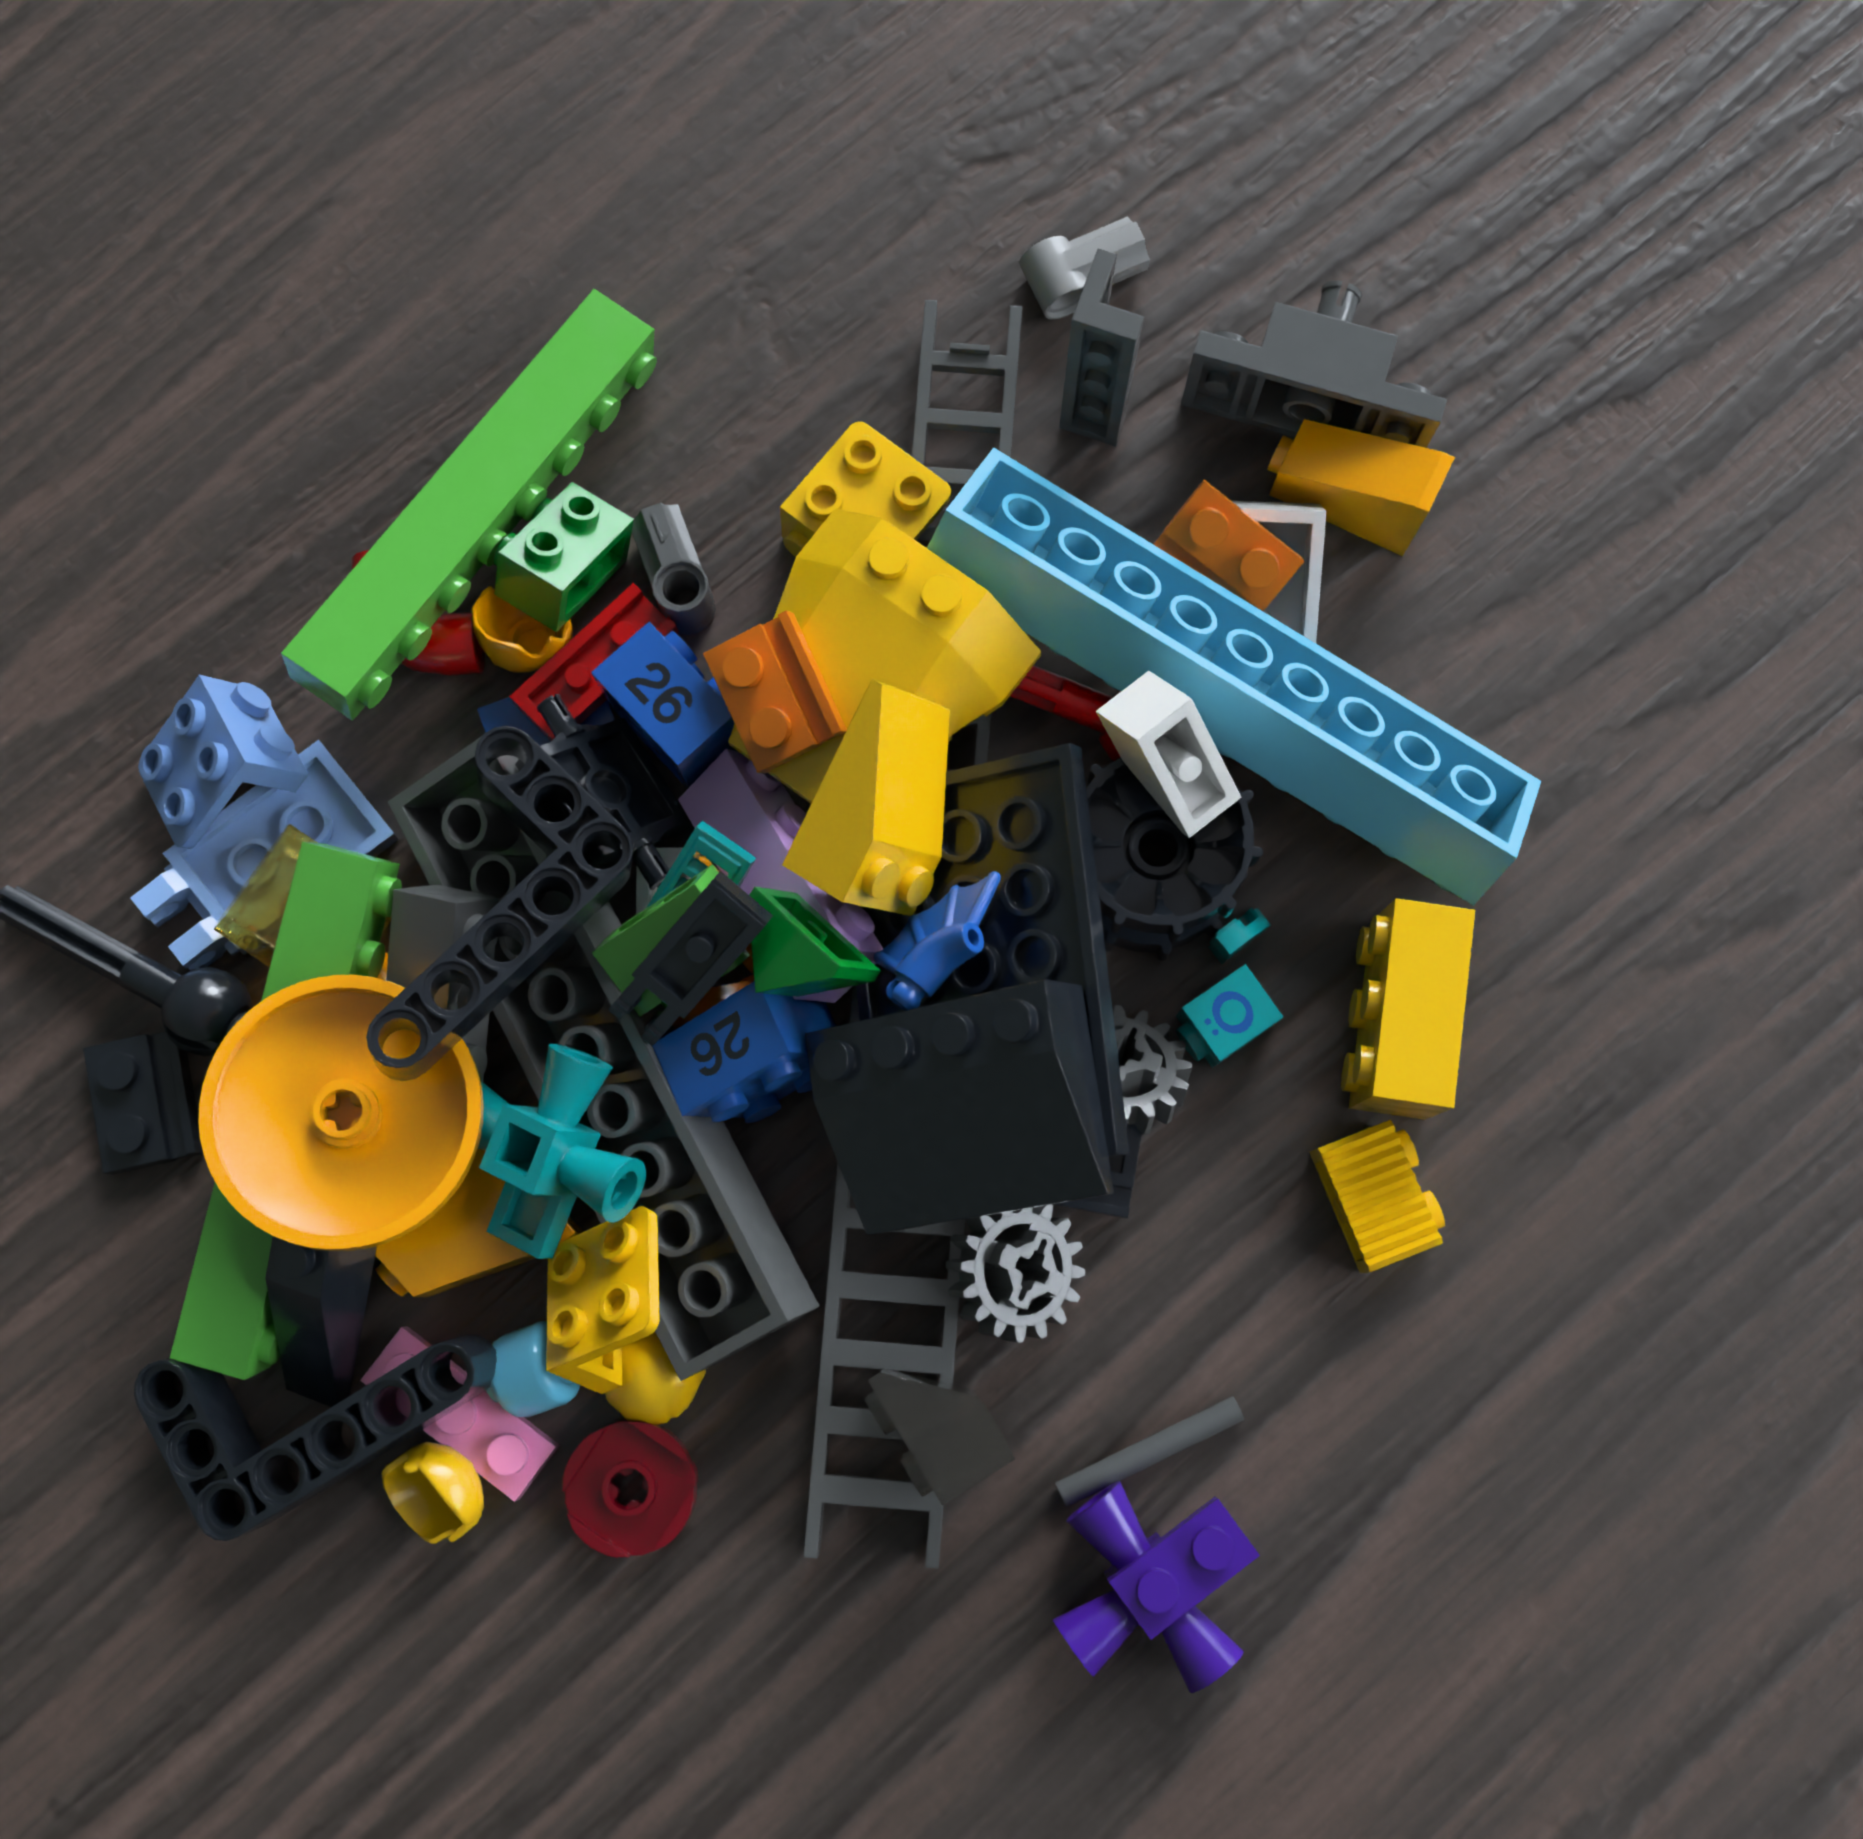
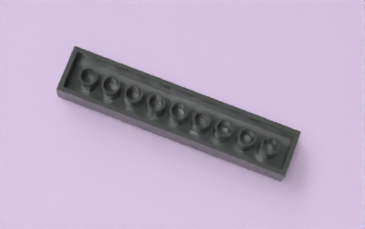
[388,736,819,1381]

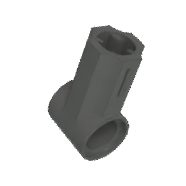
[632,502,716,635]

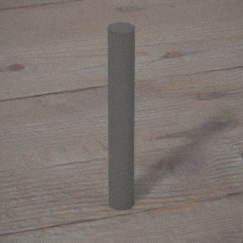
[1055,1396,1245,1507]

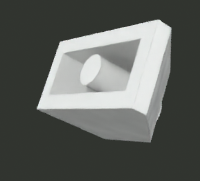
[1096,671,1242,838]

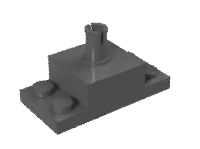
[1181,280,1447,448]

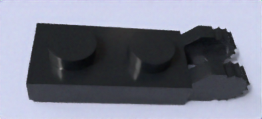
[608,871,773,1046]

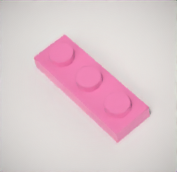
[360,1326,560,1502]

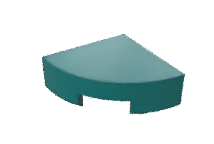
[1208,908,1272,964]

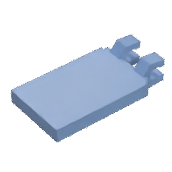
[130,740,398,970]

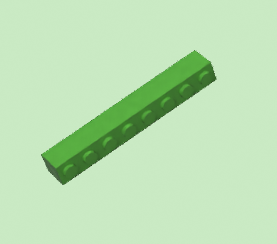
[281,289,657,721]
[169,841,402,1380]

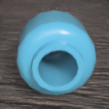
[486,1321,580,1417]

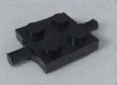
[515,694,690,890]

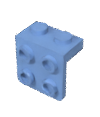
[138,675,309,849]

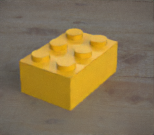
[1341,898,1476,1120]

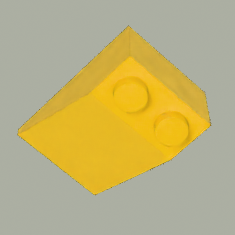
[782,679,950,916]

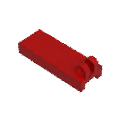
[509,583,679,741]

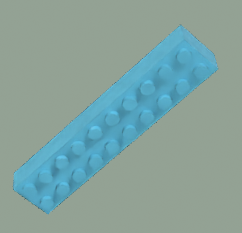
[927,448,1541,906]

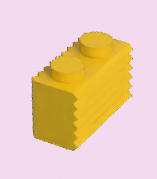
[1309,1120,1445,1273]

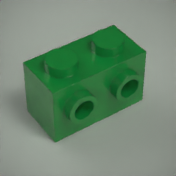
[493,482,634,632]

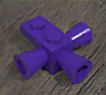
[1052,1480,1260,1693]

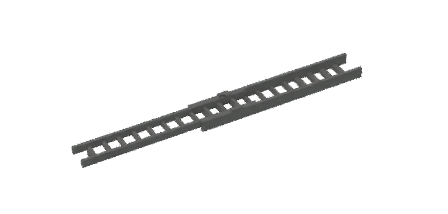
[804,300,1022,1569]

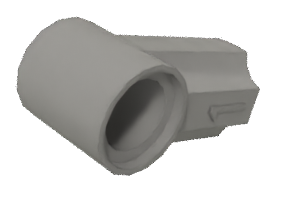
[1019,216,1150,320]

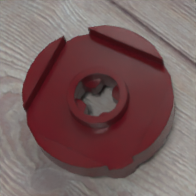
[563,1420,698,1557]

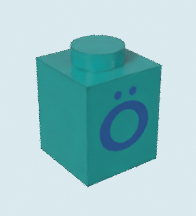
[1175,964,1283,1068]

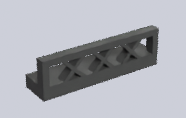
[1059,248,1144,446]

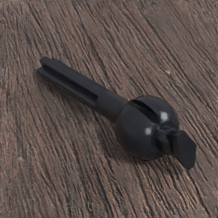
[0,885,253,1057]

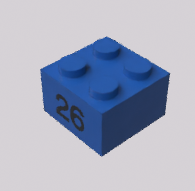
[591,621,737,789]
[652,982,836,1123]

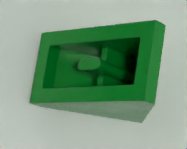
[749,886,881,997]

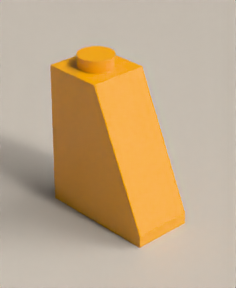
[1267,419,1455,556]
[375,1149,584,1297]

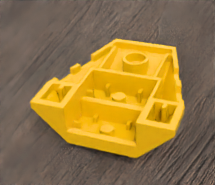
[728,509,1041,804]

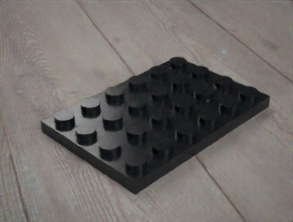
[856,743,1129,1157]

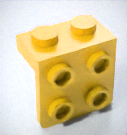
[780,422,951,557]
[546,1206,659,1394]

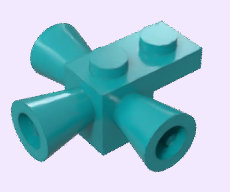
[478,1044,646,1259]

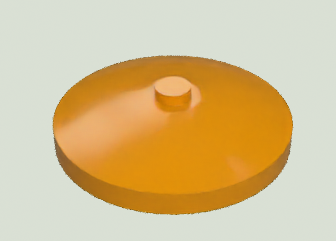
[198,975,484,1251]

